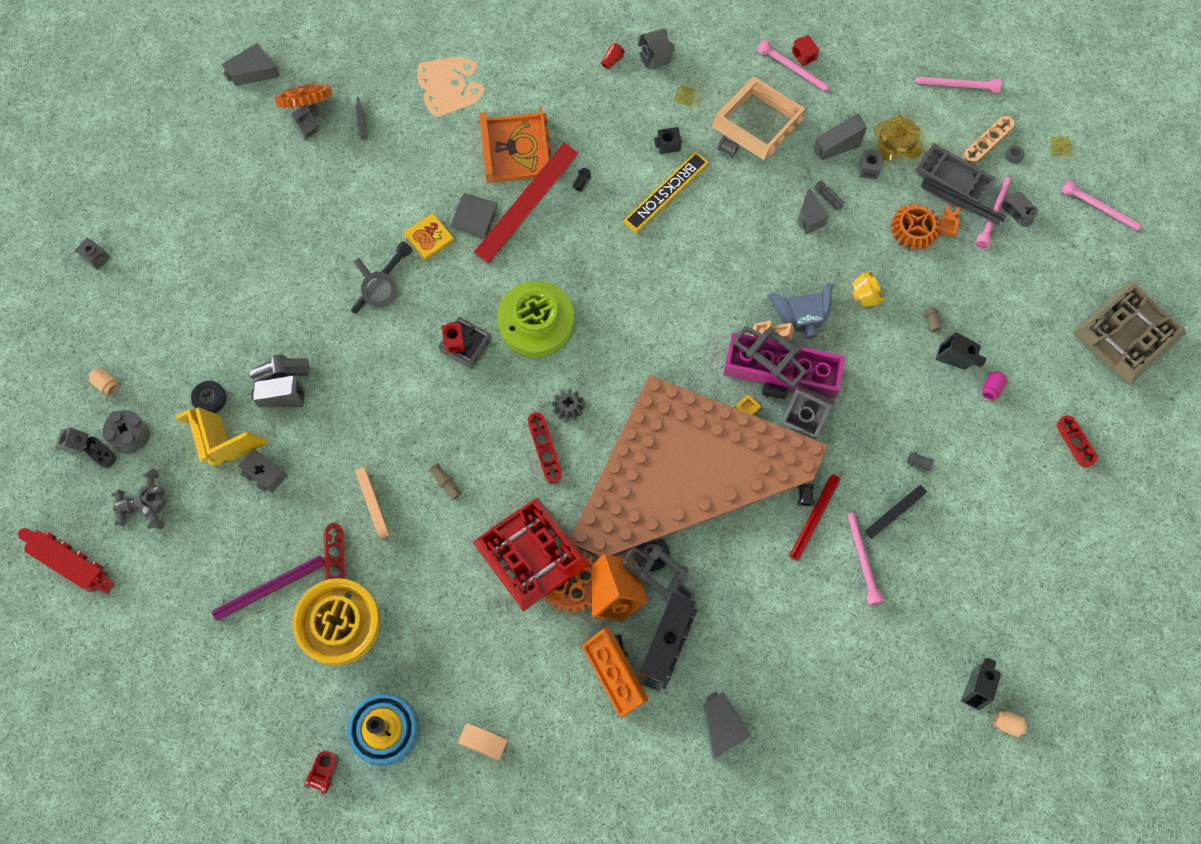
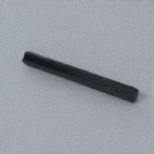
[921,178,1006,225]

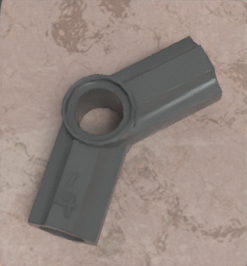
[250,355,309,383]

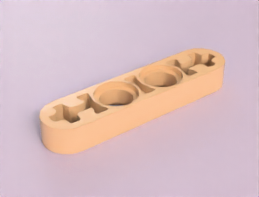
[962,116,1015,165]
[355,467,390,540]

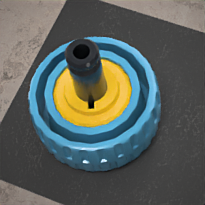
[347,693,420,766]

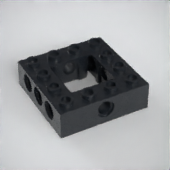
[638,592,698,693]

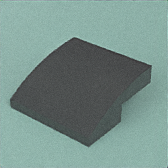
[451,193,498,237]

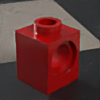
[791,35,819,67]
[441,322,465,354]

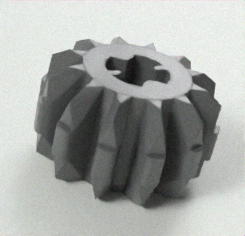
[552,389,585,422]

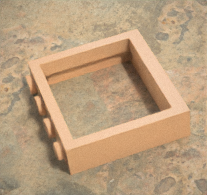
[712,76,805,160]

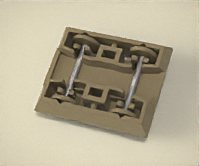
[1073,282,1186,385]

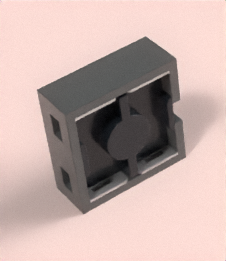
[438,316,492,369]

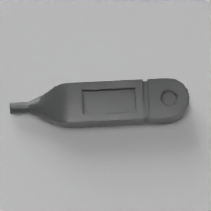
[356,97,368,139]

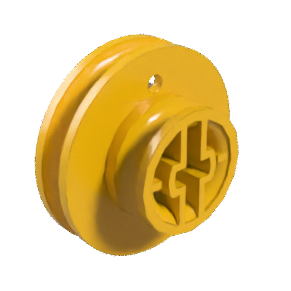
[292,578,381,666]

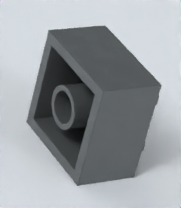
[781,385,835,440]

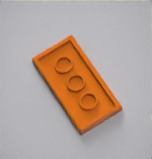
[581,626,649,719]

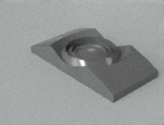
[915,143,996,203]

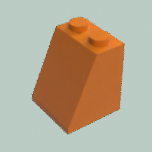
[592,554,648,622]

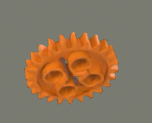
[274,83,333,108]
[545,552,594,615]

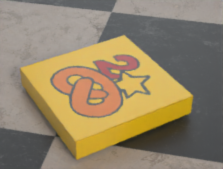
[403,213,454,261]

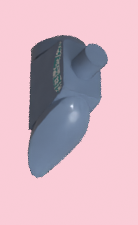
[767,283,834,339]

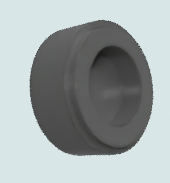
[1005,145,1025,164]

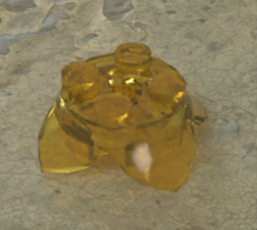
[874,115,922,161]

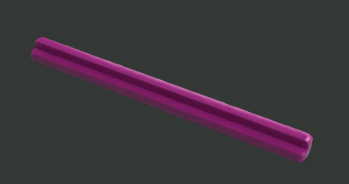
[212,555,325,621]

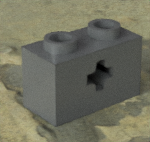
[238,448,288,493]

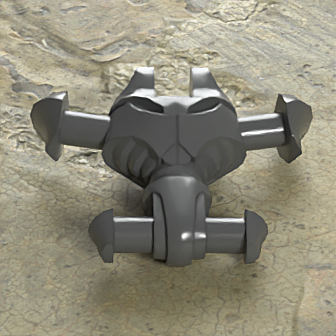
[112,468,166,530]

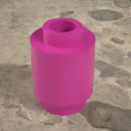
[982,371,1008,401]

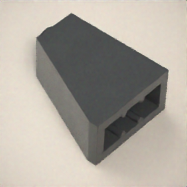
[222,43,280,86]
[814,114,867,160]
[251,376,305,407]
[704,692,751,759]

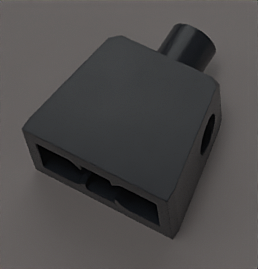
[936,332,986,370]
[961,658,1001,711]

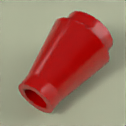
[601,43,625,70]

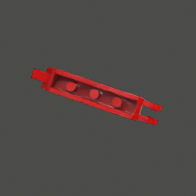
[18,528,115,594]

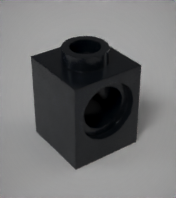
[654,127,682,154]

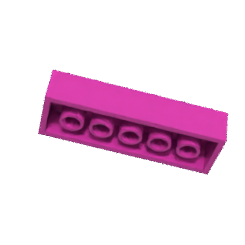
[723,332,845,399]

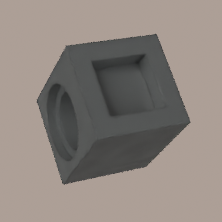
[859,150,882,179]
[55,427,89,454]

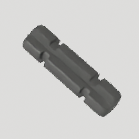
[814,181,845,210]

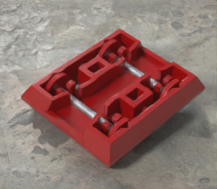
[473,498,590,612]

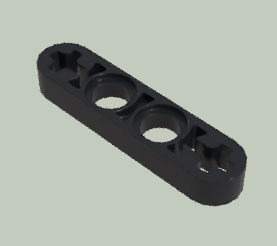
[865,485,928,539]

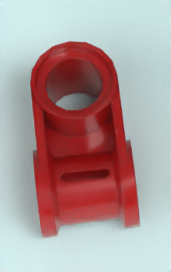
[304,751,339,795]

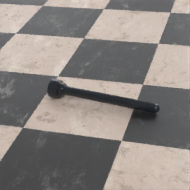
[351,241,413,313]

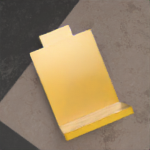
[176,407,268,466]

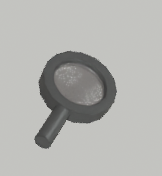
[354,258,396,307]

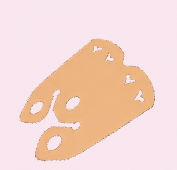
[417,57,485,117]

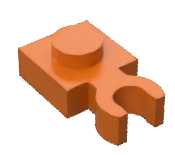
[939,204,960,238]

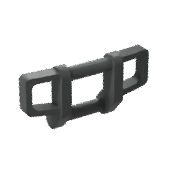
[733,326,805,388]
[622,545,696,603]

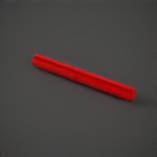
[789,474,841,561]

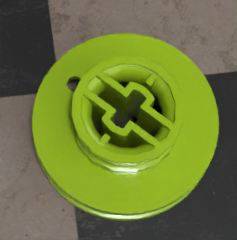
[497,281,574,358]

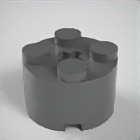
[638,28,675,69]
[103,410,150,454]

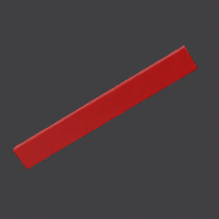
[474,142,578,264]

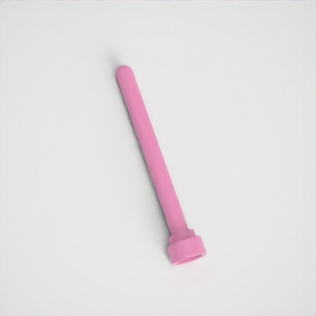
[757,39,829,92]
[916,77,1002,93]
[975,177,1011,250]
[1060,179,1142,231]
[848,512,884,606]

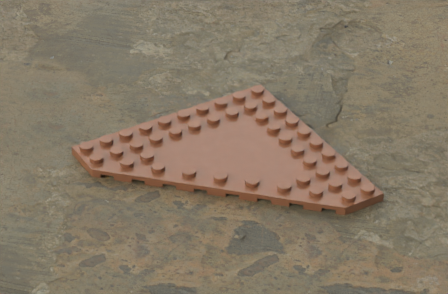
[570,375,828,557]

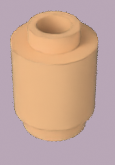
[89,368,119,396]
[993,710,1027,738]

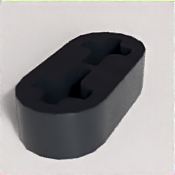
[84,436,116,468]

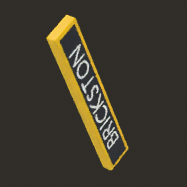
[623,151,709,234]

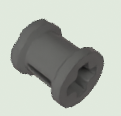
[717,135,740,158]

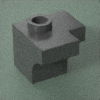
[291,104,320,140]

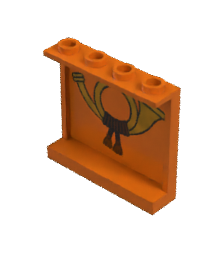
[479,106,551,183]

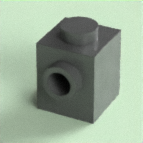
[74,237,110,270]

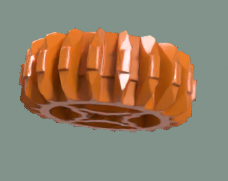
[891,202,941,251]

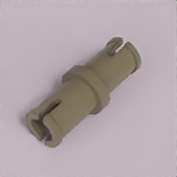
[428,463,462,500]

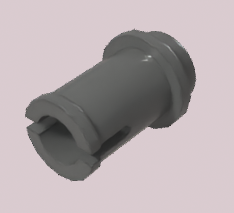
[907,452,934,471]

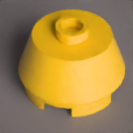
[852,270,885,307]

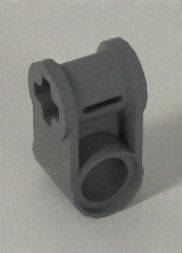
[1002,192,1038,227]

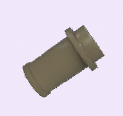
[924,307,943,332]

